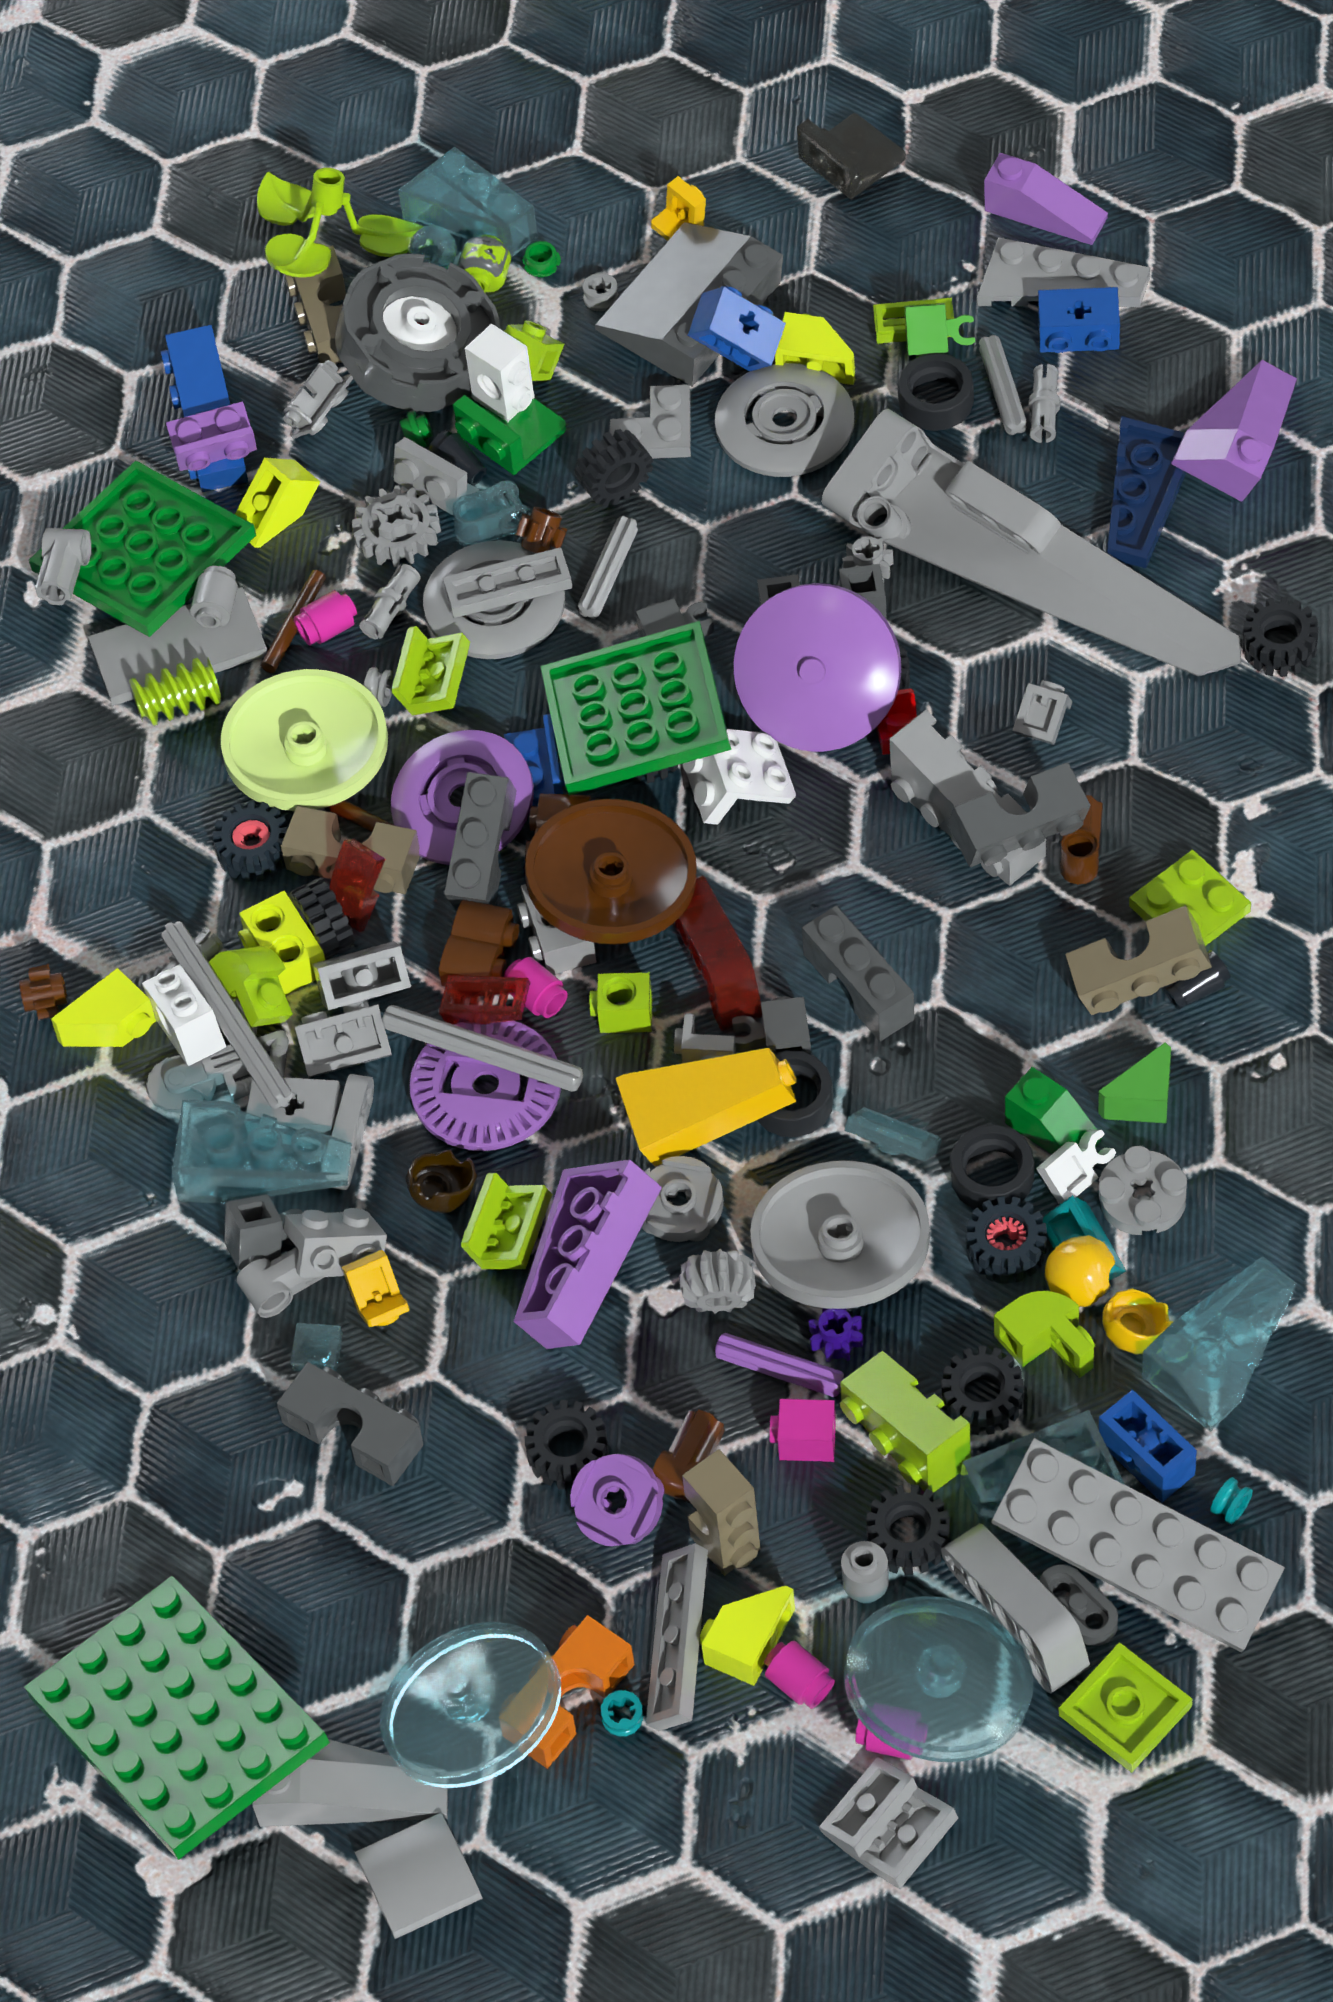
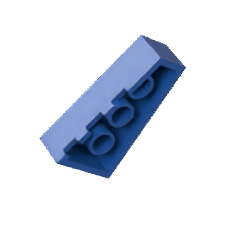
[161,325,248,493]

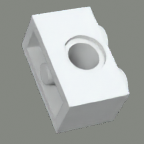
[465,324,534,422]
[142,964,226,1066]

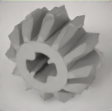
[679,1249,756,1314]

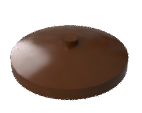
[525,799,697,944]

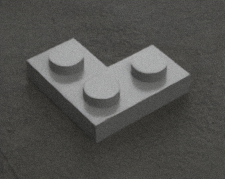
[610,385,691,459]

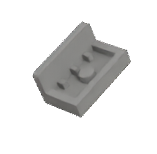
[394,437,480,517]
[283,1208,387,1278]

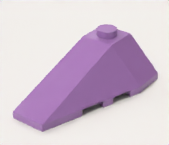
[1171,360,1297,502]

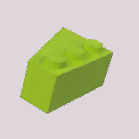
[840,1351,971,1492]

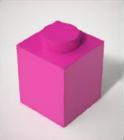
[770,1399,836,1462]

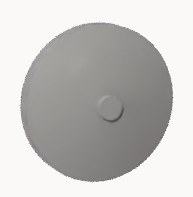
[750,1161,930,1309]

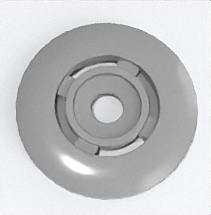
[715,363,855,477]
[423,540,565,659]

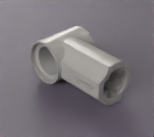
[35,528,91,605]
[236,1247,324,1318]

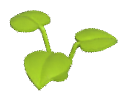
[257,168,428,277]

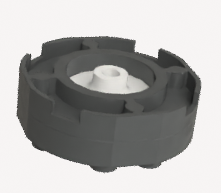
[335,254,500,412]

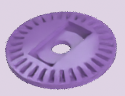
[391,730,534,865]
[410,1017,561,1151]

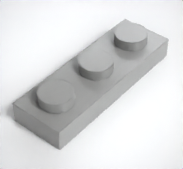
[443,547,572,618]

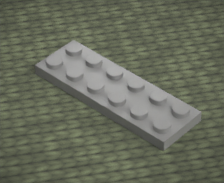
[991,1438,1285,1653]

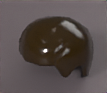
[405,1150,477,1213]

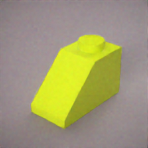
[775,312,855,385]
[235,458,320,548]
[51,968,156,1047]
[699,1586,795,1686]

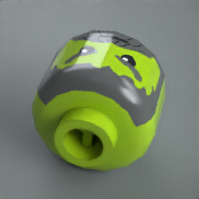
[457,235,511,293]

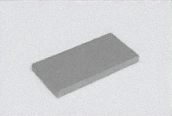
[88,587,267,706]

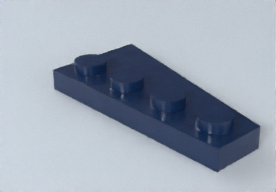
[1107,416,1187,568]

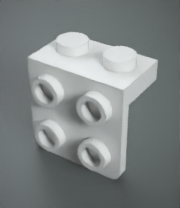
[683,729,796,825]

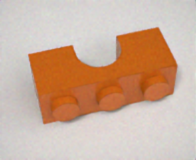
[500,1615,635,1769]

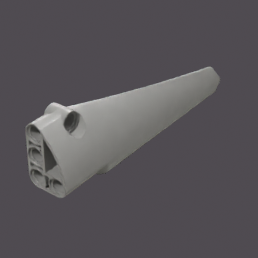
[821,409,1241,676]

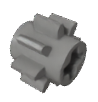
[842,535,894,579]

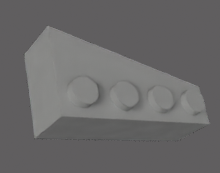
[890,710,1046,886]

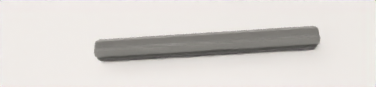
[161,921,293,1109]

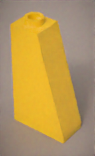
[615,1048,797,1167]

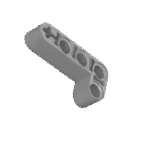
[941,1523,1090,1694]

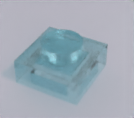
[290,1323,343,1372]

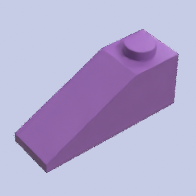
[984,153,1108,245]

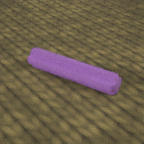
[715,1333,844,1397]

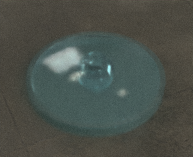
[844,1596,1033,1762]
[380,1622,561,1788]

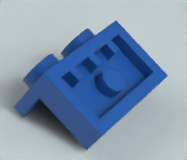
[504,714,565,806]

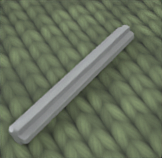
[382,1005,583,1092]

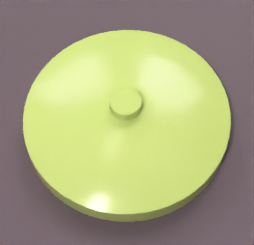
[221,669,388,811]

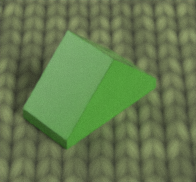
[1098,1042,1171,1123]

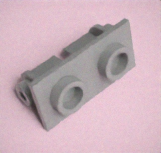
[283,360,353,439]

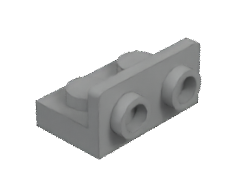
[295,1000,392,1078]

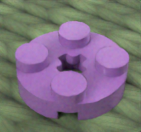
[570,1454,664,1546]

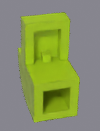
[209,946,293,1027]
[994,1291,1095,1378]

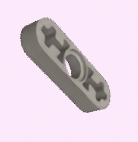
[322,1074,374,1190]

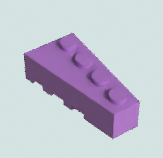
[514,1160,662,1349]

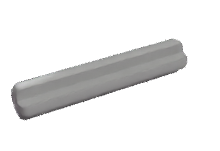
[979,335,1026,435]
[578,516,638,619]

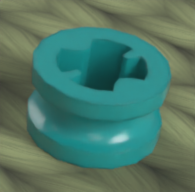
[1210,1477,1253,1525]
[601,1690,643,1736]

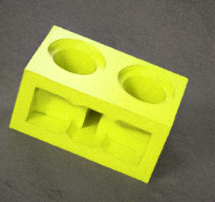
[238,890,325,996]

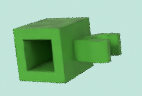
[904,303,975,358]

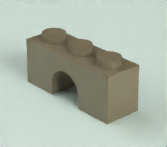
[284,245,346,364]
[281,806,420,894]
[1065,905,1212,1015]
[682,1449,761,1576]

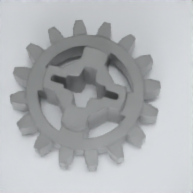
[352,486,441,567]

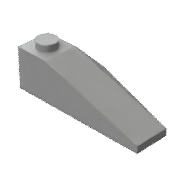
[252,1739,448,1827]

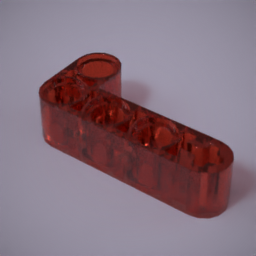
[673,875,762,1031]

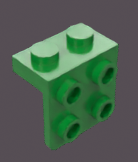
[453,395,567,475]

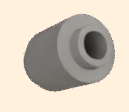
[190,566,238,629]
[841,1541,889,1603]

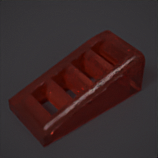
[439,975,531,1025]

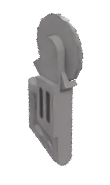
[146,1030,289,1113]

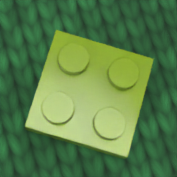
[1129,849,1251,946]
[1059,1642,1193,1773]

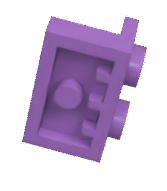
[166,401,257,471]

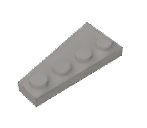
[977,237,1151,307]

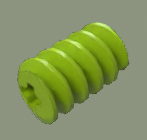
[129,657,221,726]

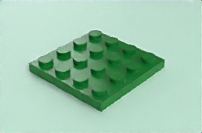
[29,460,256,637]
[540,621,731,796]

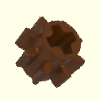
[515,507,567,553]
[19,964,68,1020]

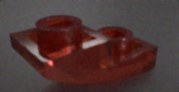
[330,839,386,932]

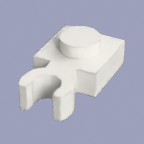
[1036,1129,1116,1204]

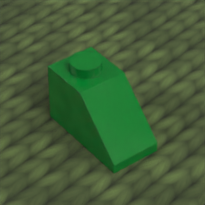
[1005,1067,1102,1154]

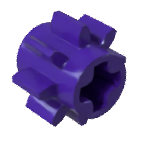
[809,1308,863,1362]

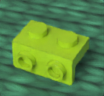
[392,626,470,716]
[461,1173,553,1269]

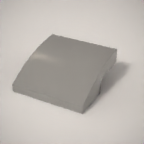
[819,1757,958,1889]
[355,1813,482,1939]

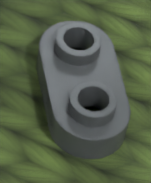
[1039,1565,1118,1646]

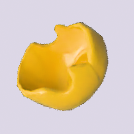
[1045,1235,1115,1307]
[1102,1288,1174,1354]

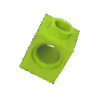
[589,972,652,1033]

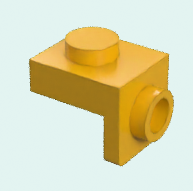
[651,176,706,241]
[341,1250,410,1327]

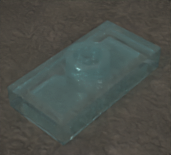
[844,1107,942,1162]

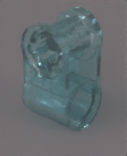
[452,481,532,547]

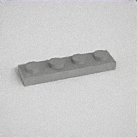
[646,1543,708,1731]

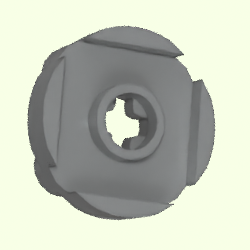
[1099,1146,1187,1235]
[642,1156,724,1242]

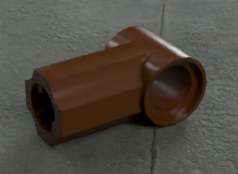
[1060,795,1103,885]
[653,1409,725,1504]

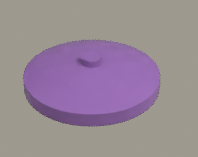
[734,583,901,752]

